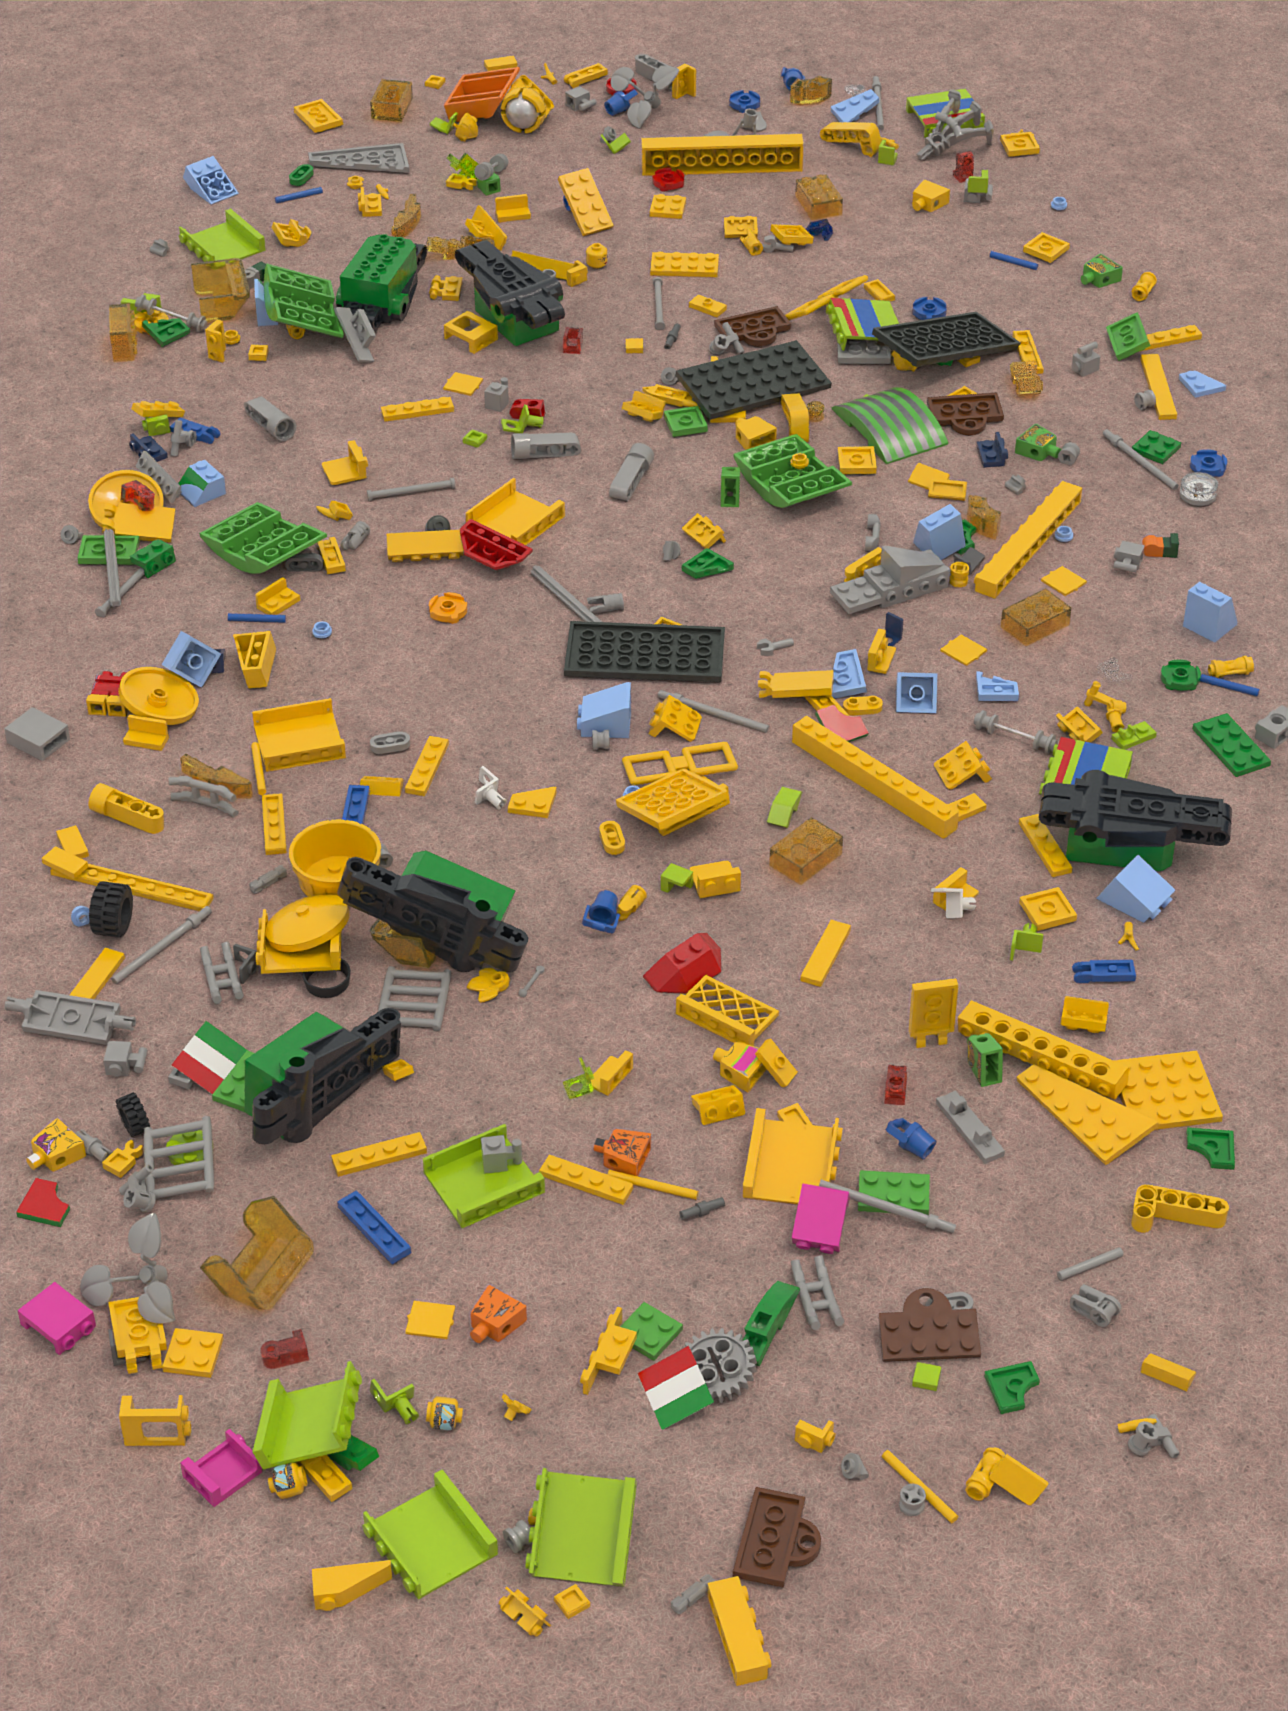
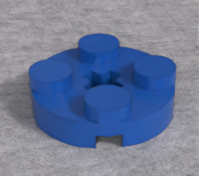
[729,90,760,113]
[912,297,947,320]
[1190,449,1227,477]

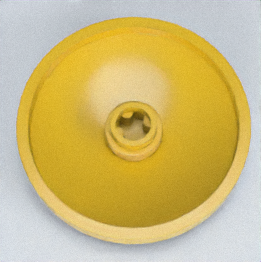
[88,470,164,534]
[118,667,199,725]
[266,894,350,952]

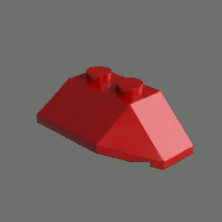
[460,519,533,570]
[643,933,721,994]

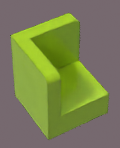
[878,140,898,165]
[967,170,988,193]
[661,863,693,893]

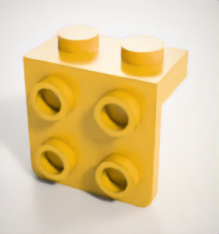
[322,440,368,485]
[648,695,702,742]
[934,741,992,790]
[690,861,741,898]

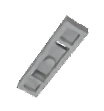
[936,1091,1005,1164]

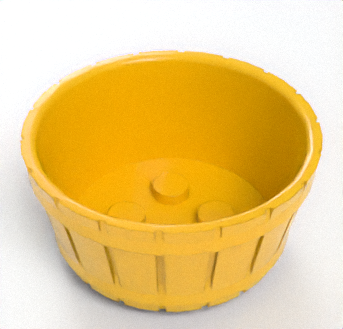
[289,819,381,897]

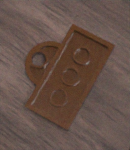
[714,306,791,346]
[927,392,1004,436]
[878,1288,981,1362]
[733,1487,821,1588]

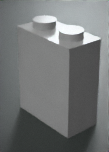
[4,707,70,761]

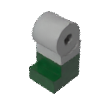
[240,261,266,289]

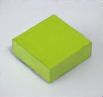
[462,429,487,448]
[912,1362,941,1391]

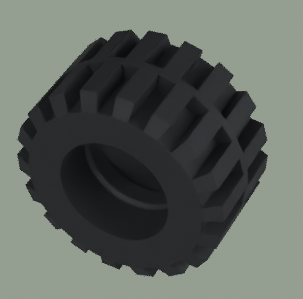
[89,881,133,938]

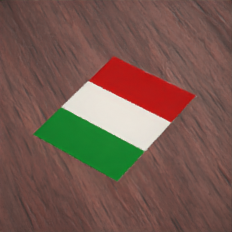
[171,1021,247,1094]
[638,1346,714,1430]

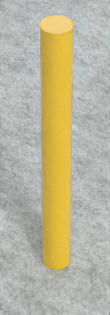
[251,742,266,795]
[607,1170,699,1200]
[882,1450,959,1524]

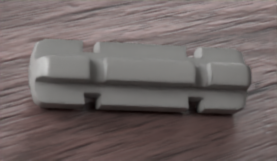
[249,865,287,894]
[671,1574,715,1614]

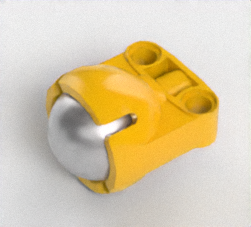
[501,75,554,133]

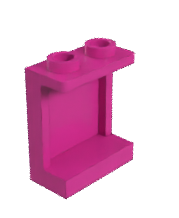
[792,1183,850,1254]
[17,1282,96,1355]
[180,1429,262,1507]

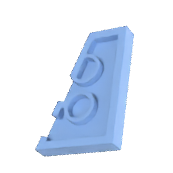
[830,89,879,122]
[831,649,867,699]

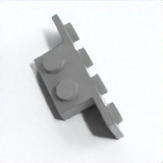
[334,307,376,363]
[136,451,182,503]

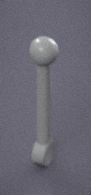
[518,966,545,997]

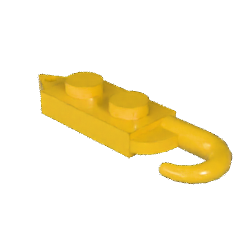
[642,384,701,409]

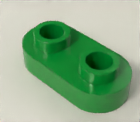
[289,164,314,186]

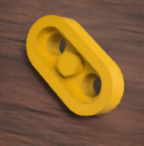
[843,695,883,716]
[599,821,625,855]

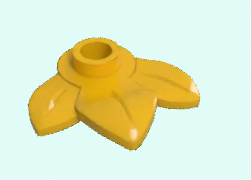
[467,968,510,1003]

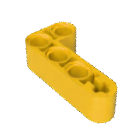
[820,122,881,157]
[781,393,809,442]
[1131,1185,1229,1233]

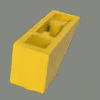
[312,1560,392,1611]

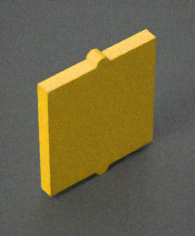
[443,372,483,396]
[1041,566,1087,596]
[940,635,987,666]
[405,1301,455,1339]

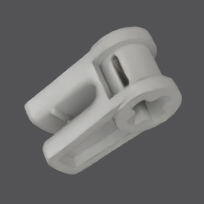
[1070,1284,1122,1327]

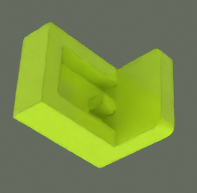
[142,414,170,436]

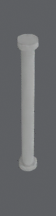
[652,277,665,330]
[367,478,455,501]
[95,567,145,618]

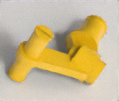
[1084,681,1126,733]

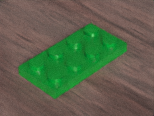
[1192,713,1271,777]

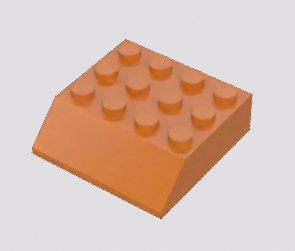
[444,67,520,122]

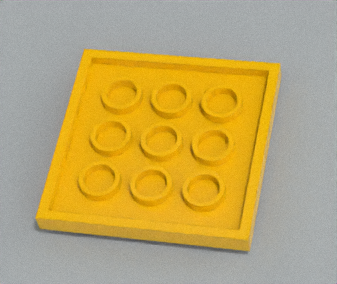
[616,768,730,830]
[1113,1051,1223,1130]

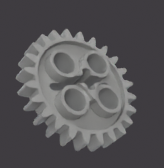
[685,1328,757,1403]

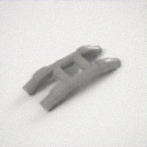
[169,776,238,818]
[200,942,244,1004]
[791,1256,844,1330]

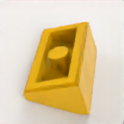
[908,463,950,490]
[360,776,404,797]
[1141,1353,1196,1392]
[989,1454,1049,1505]

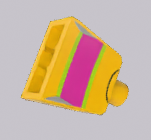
[713,1042,767,1093]

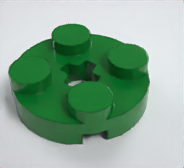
[1160,659,1201,691]

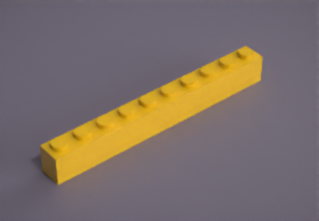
[974,481,1082,599]
[792,716,959,839]

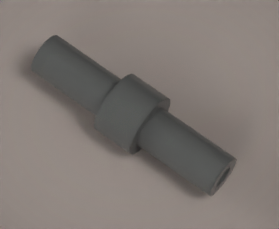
[664,323,681,349]
[679,1197,725,1220]

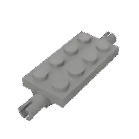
[5,990,136,1045]

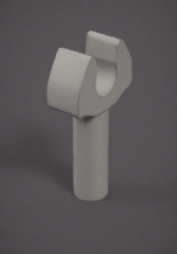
[762,235,794,253]
[757,638,794,656]

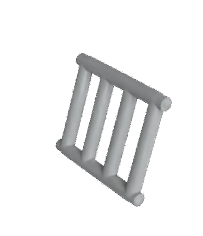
[378,966,451,1031]
[144,1116,214,1199]

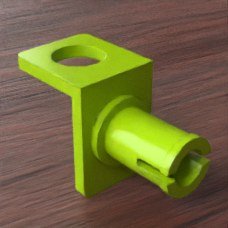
[501,404,544,433]
[1010,923,1044,961]
[370,1379,419,1424]

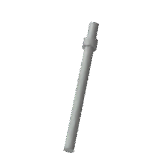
[872,76,884,130]
[1103,429,1179,490]
[658,690,769,733]
[111,906,212,984]
[819,1179,956,1233]

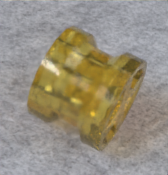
[807,401,825,422]

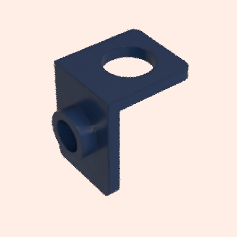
[885,612,903,647]

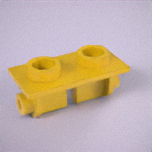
[498,1586,551,1637]

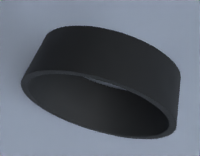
[302,958,351,998]

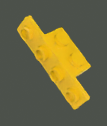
[465,205,507,251]
[580,1307,637,1395]

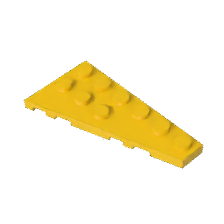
[1017,1064,1159,1165]

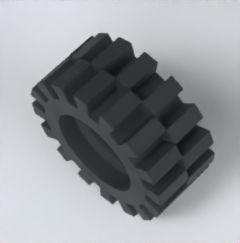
[116,1092,150,1137]

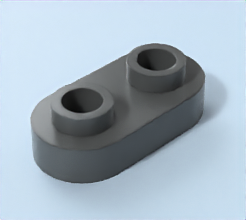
[285,553,323,572]

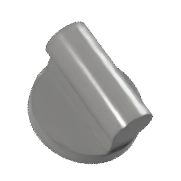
[600,126,616,143]
[150,239,169,257]
[661,367,679,385]
[1005,475,1027,495]
[61,525,83,544]
[663,540,681,560]
[841,1453,869,1480]

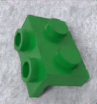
[130,539,176,578]

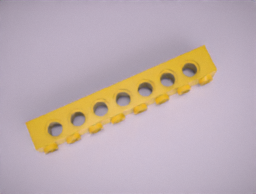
[958,1000,1129,1100]

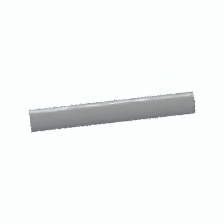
[1057,1247,1123,1281]

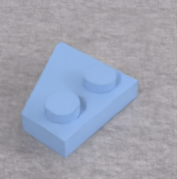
[1179,370,1226,398]
[976,671,1019,701]

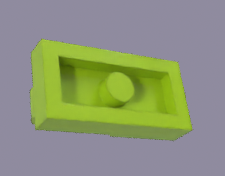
[1111,721,1157,750]

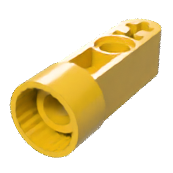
[88,783,164,834]

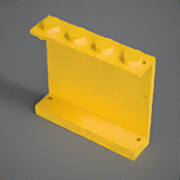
[465,478,565,545]
[252,698,346,772]
[256,909,342,974]
[743,1108,843,1205]

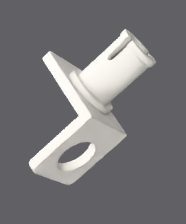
[475,766,507,810]
[931,888,976,918]

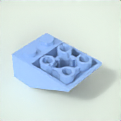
[183,156,239,204]

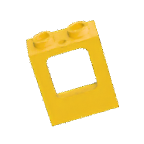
[444,311,498,354]
[119,1395,191,1446]

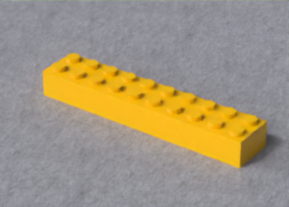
[641,134,803,176]

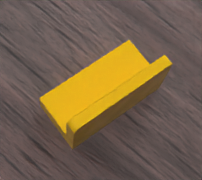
[495,194,531,222]
[123,715,169,751]
[933,867,979,911]
[586,1050,633,1096]

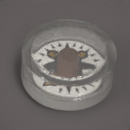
[1180,472,1218,506]

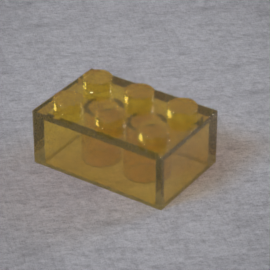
[370,79,413,122]
[795,174,843,221]
[109,303,138,362]
[1000,588,1072,647]
[769,817,843,885]

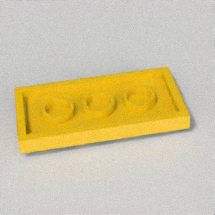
[558,168,614,236]
[650,252,719,277]

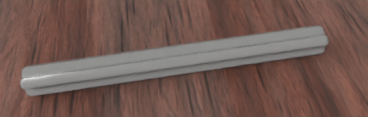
[104,529,121,607]
[531,565,602,622]

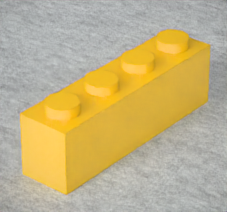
[386,530,463,562]
[707,1576,771,1686]

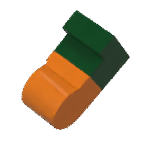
[1142,533,1179,558]

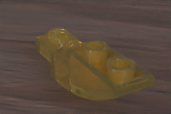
[391,194,421,238]
[426,235,495,260]
[180,754,253,799]

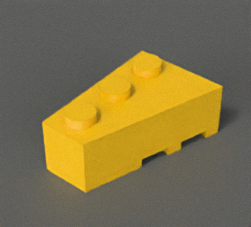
[233,631,276,688]

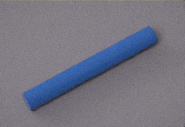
[275,187,323,203]
[990,251,1038,270]
[228,613,286,623]
[1200,674,1260,696]

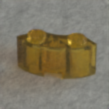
[790,75,832,105]
[1010,361,1043,396]
[967,495,1001,540]

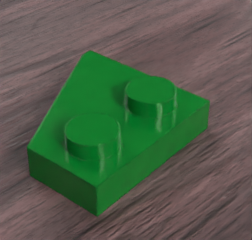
[142,318,190,347]
[682,548,734,579]

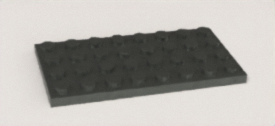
[872,312,1021,367]
[675,340,832,420]
[564,621,725,682]

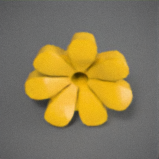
[502,1393,531,1421]

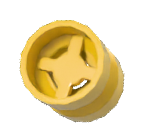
[949,562,969,588]

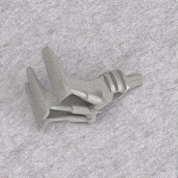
[917,90,994,161]

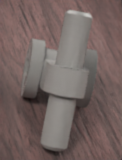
[709,322,744,355]
[170,420,197,457]
[119,1164,155,1212]
[1128,1414,1179,1458]

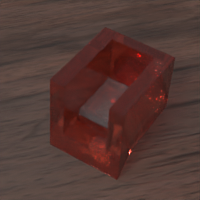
[563,327,583,354]

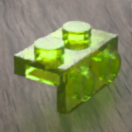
[446,153,479,180]

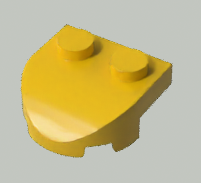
[271,219,311,247]

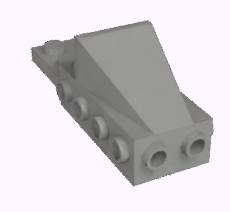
[830,546,950,614]

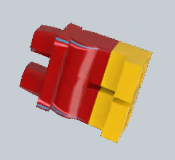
[86,671,128,717]

